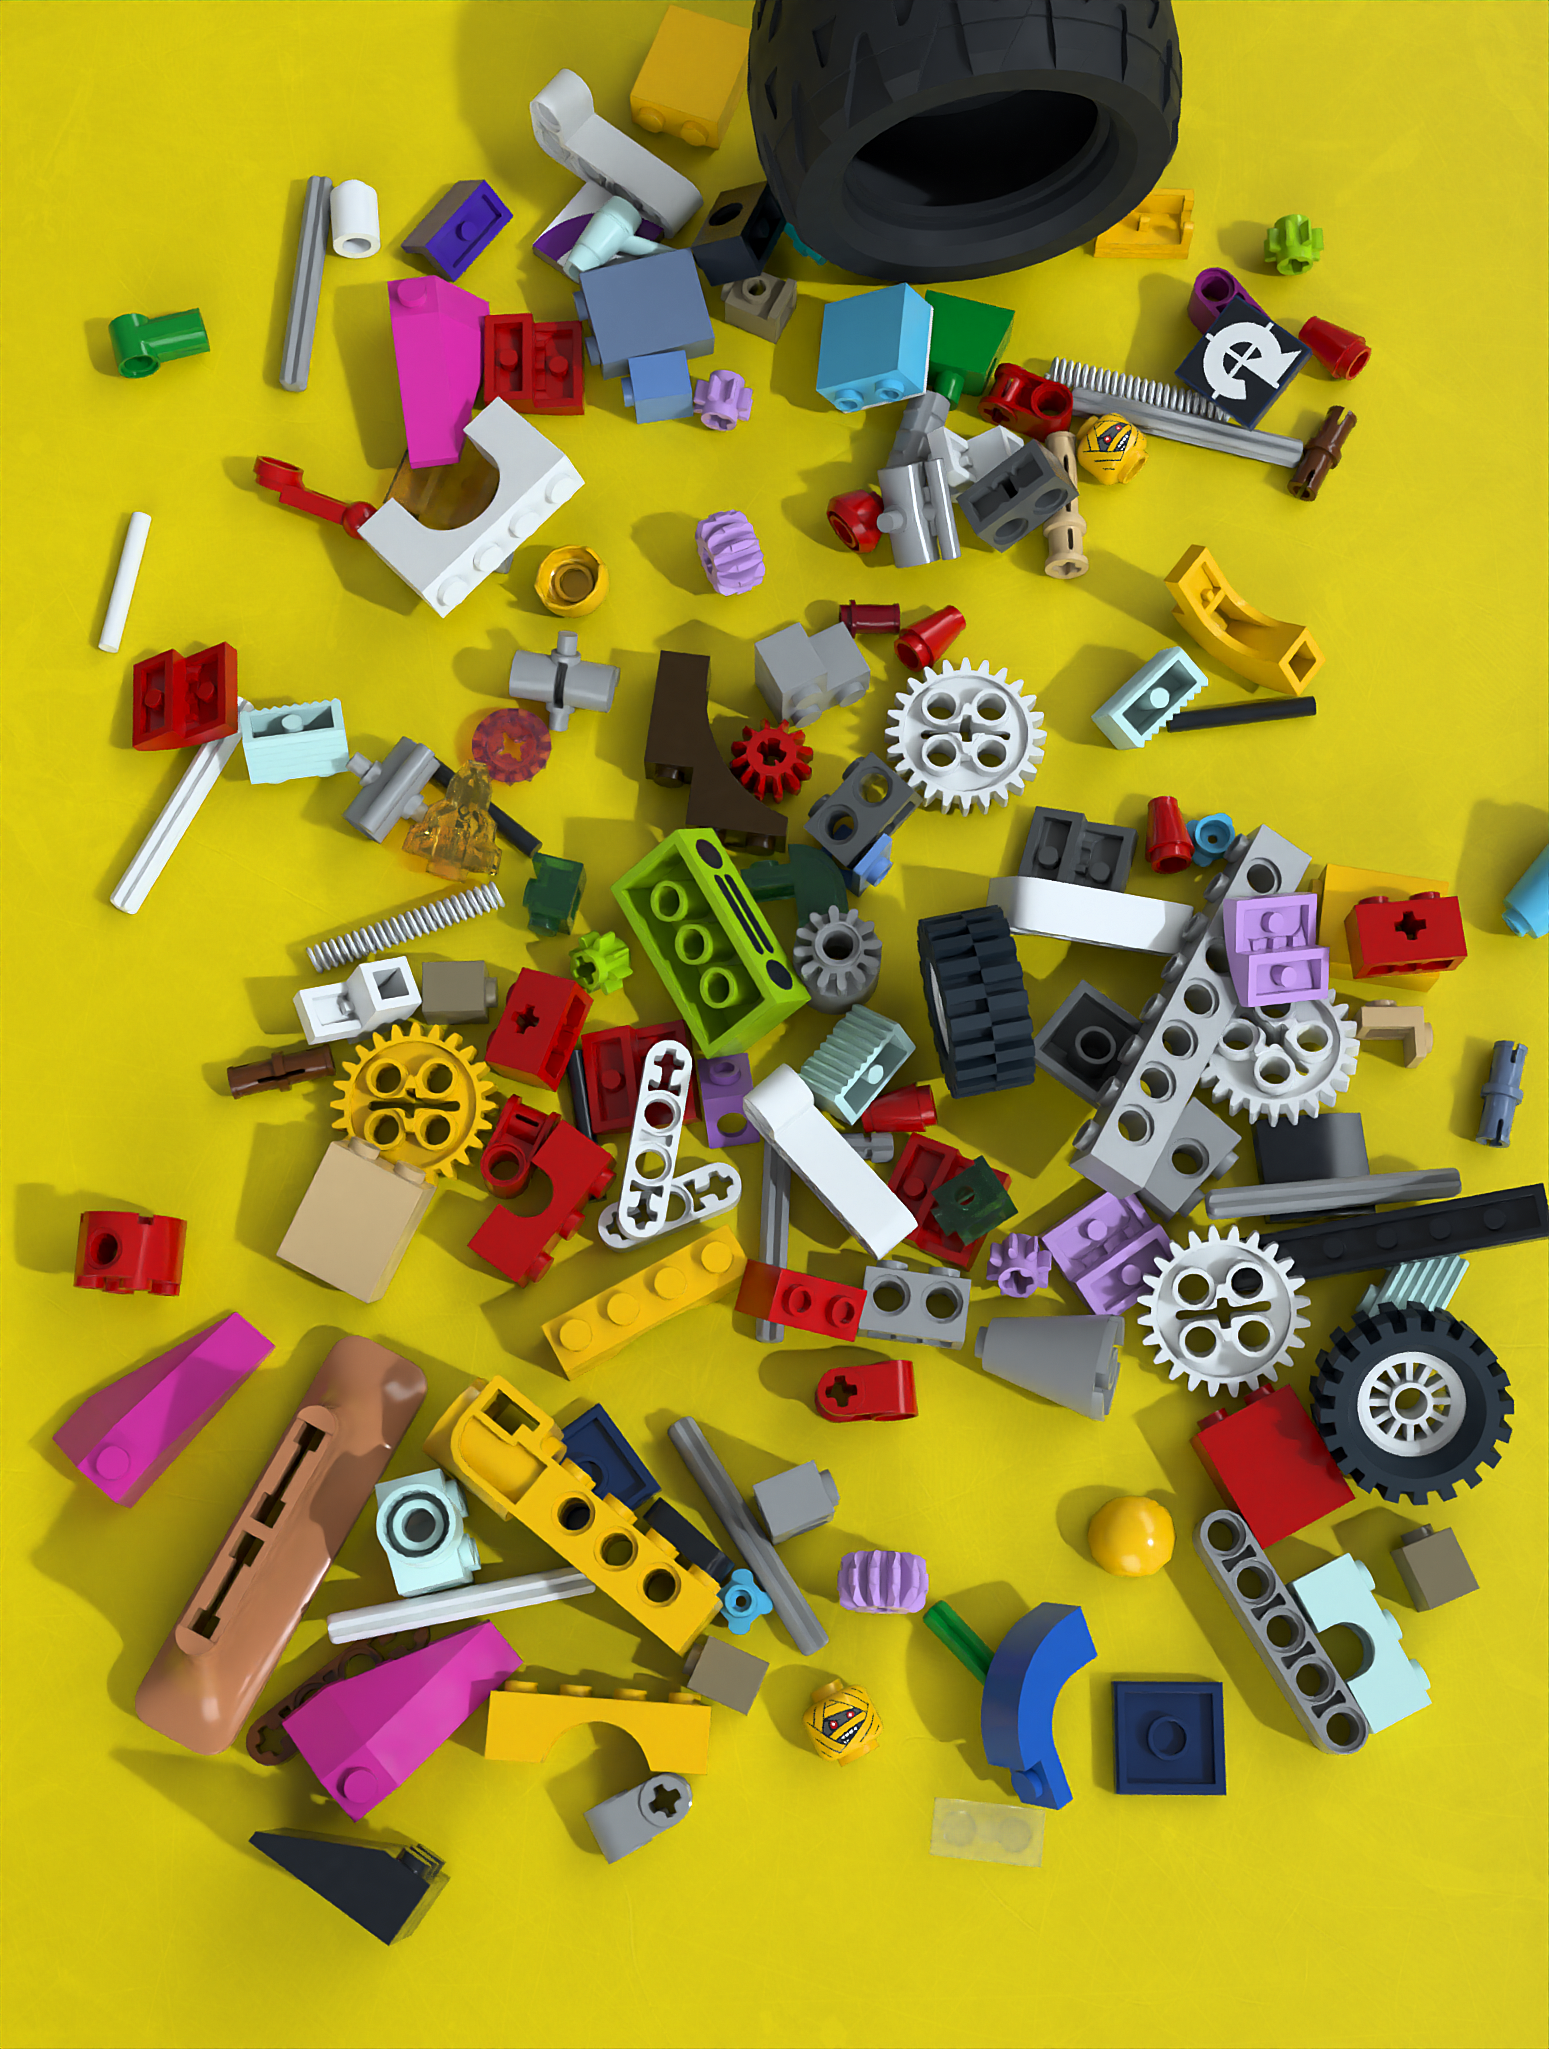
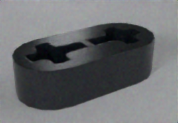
[642,1497,736,1584]

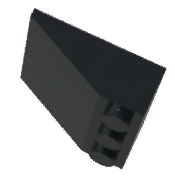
[248,1827,451,1946]

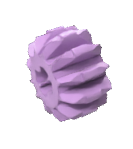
[695,509,765,596]
[837,1550,929,1615]

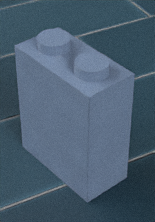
[572,247,715,380]

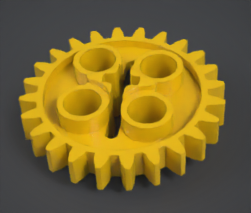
[330,1022,500,1188]

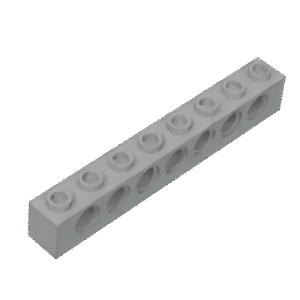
[1068,824,1312,1200]

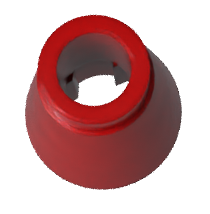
[1298,316,1372,381]
[894,605,966,672]
[1145,796,1195,874]
[861,1082,938,1133]

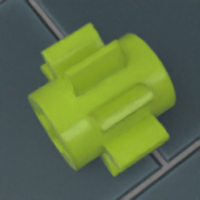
[1264,214,1324,275]
[569,930,633,995]

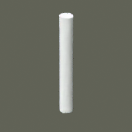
[98,512,151,653]

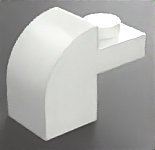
[927,425,1024,503]
[293,956,422,1045]

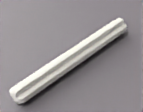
[110,696,255,914]
[327,1566,596,1644]

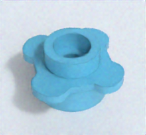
[1186,813,1235,867]
[716,1568,773,1635]

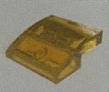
[383,439,500,530]

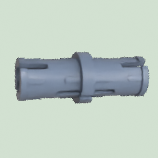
[1475,1040,1528,1148]

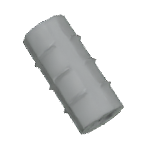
[886,390,951,478]

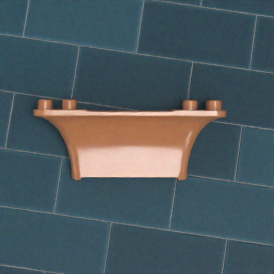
[135,1335,428,1756]

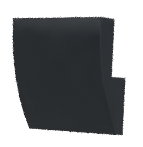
[1251,1113,1376,1224]

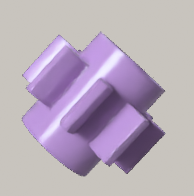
[693,370,753,431]
[986,1232,1052,1298]

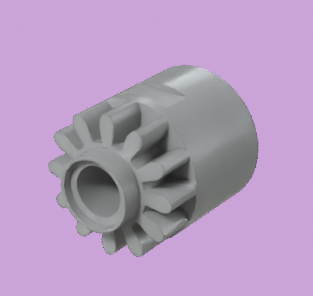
[793,905,882,1015]

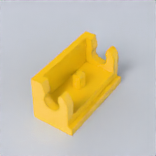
[1094,188,1194,259]

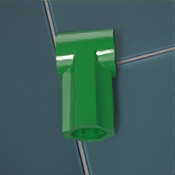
[108,308,210,379]

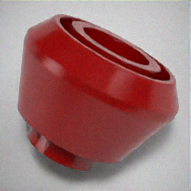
[826,489,884,553]

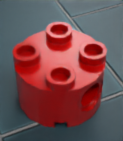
[73,1211,187,1296]

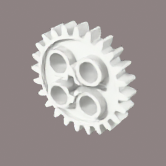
[884,658,1047,817]
[1199,988,1360,1127]
[1137,1224,1311,1397]

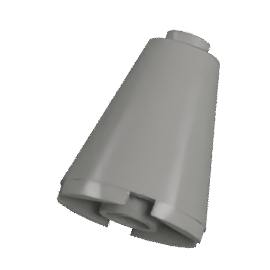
[974,1314,1125,1422]

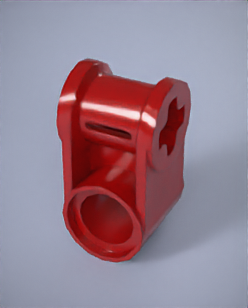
[977,363,1074,443]
[480,1094,562,1200]
[814,1360,919,1423]

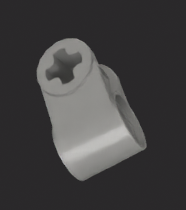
[583,1772,693,1864]

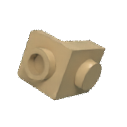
[1351,999,1433,1068]

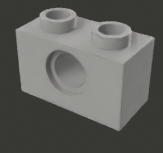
[1134,1097,1242,1223]

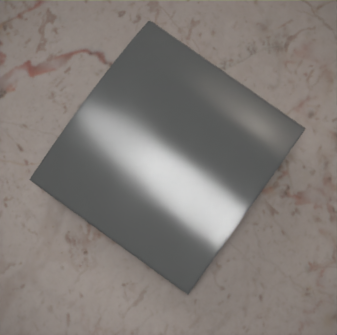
[1017,806,1139,893]

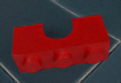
[467,1119,617,1289]

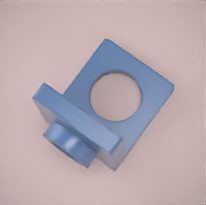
[813,824,893,898]

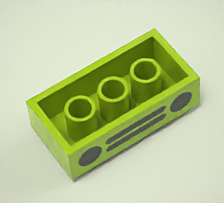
[610,828,812,1059]

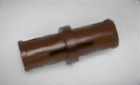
[1287,405,1357,502]
[227,1043,336,1100]

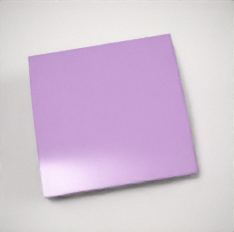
[1223,892,1329,1007]
[1037,1190,1174,1316]

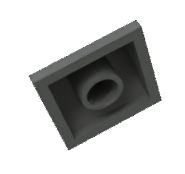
[1033,979,1166,1110]

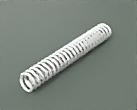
[1044,356,1230,422]
[306,881,506,973]

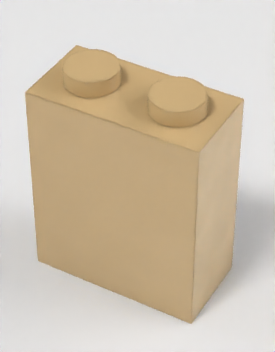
[276,1136,437,1304]

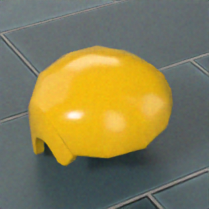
[534,544,609,619]
[1087,1495,1177,1578]

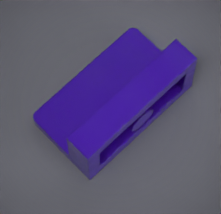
[400,179,513,282]

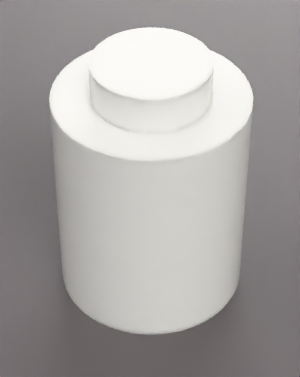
[330,180,381,259]

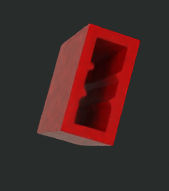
[1189,1383,1356,1550]

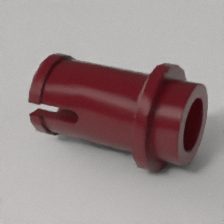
[839,600,900,639]

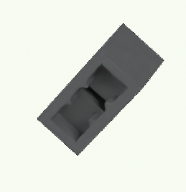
[956,439,1080,553]
[803,751,925,871]

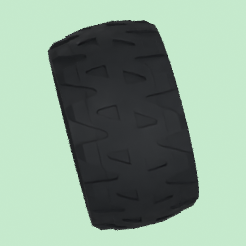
[747,0,1182,283]

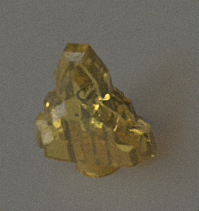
[402,759,502,884]

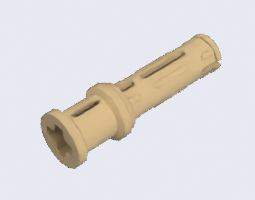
[1043,431,1089,579]

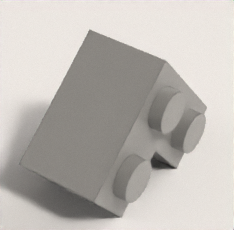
[754,621,871,728]

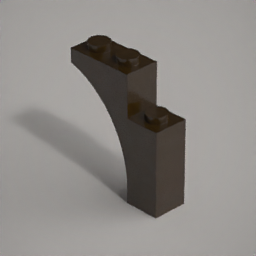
[644,650,788,856]

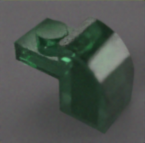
[740,844,849,929]

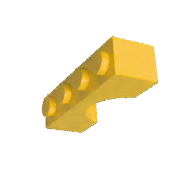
[541,1223,748,1381]
[484,1681,712,1775]

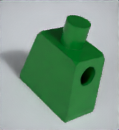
[925,289,1015,411]

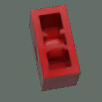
[1344,891,1468,979]
[484,967,594,1093]
[734,1259,868,1342]

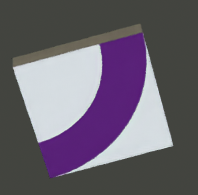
[532,179,664,285]

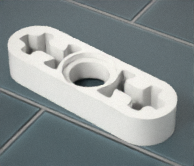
[598,1162,742,1253]

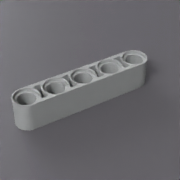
[1192,1510,1368,1755]

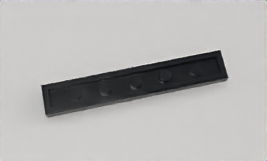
[1231,1183,1549,1294]

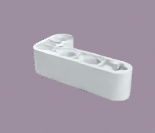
[530,68,703,239]
[986,876,1194,957]
[743,1063,918,1261]

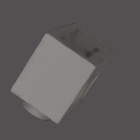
[857,1260,971,1350]
[753,1460,840,1546]

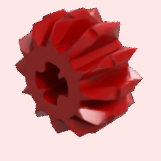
[729,717,813,805]

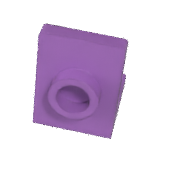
[697,1053,760,1149]

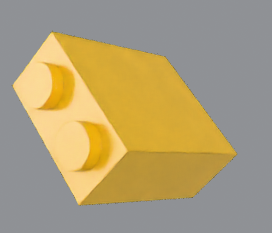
[630,4,751,150]
[1308,863,1449,992]

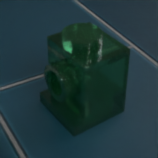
[523,852,587,937]
[930,1155,1019,1246]

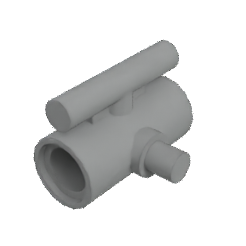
[877,458,961,568]
[509,631,620,731]
[342,736,441,844]

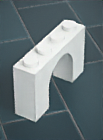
[357,396,585,618]

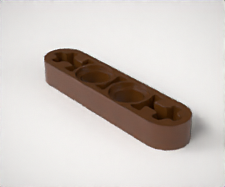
[246,1626,431,1766]

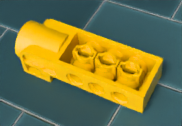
[423,1375,724,1657]

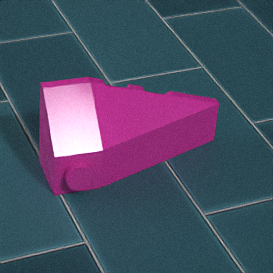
[387,275,490,469]
[52,1312,276,1508]
[282,1619,523,1823]

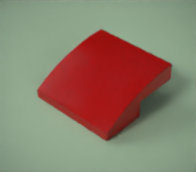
[484,313,585,416]
[132,641,238,751]
[581,1019,703,1135]
[887,1132,1012,1272]

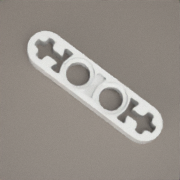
[616,1040,692,1241]

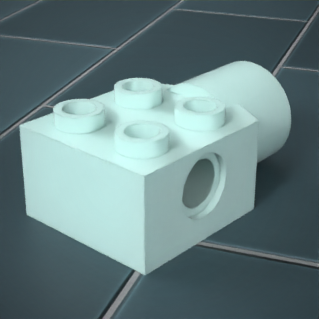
[375,1468,481,1598]

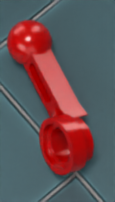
[253,456,378,540]

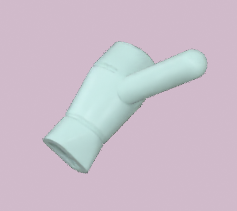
[563,196,678,283]

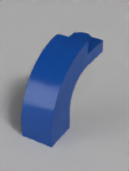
[981,1602,1098,1810]

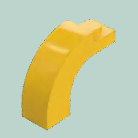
[1163,544,1326,697]

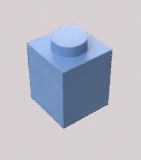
[621,350,694,424]

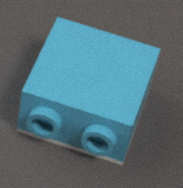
[816,282,934,414]

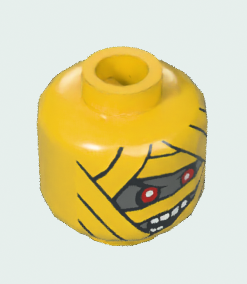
[1076,412,1149,485]
[802,1679,884,1767]

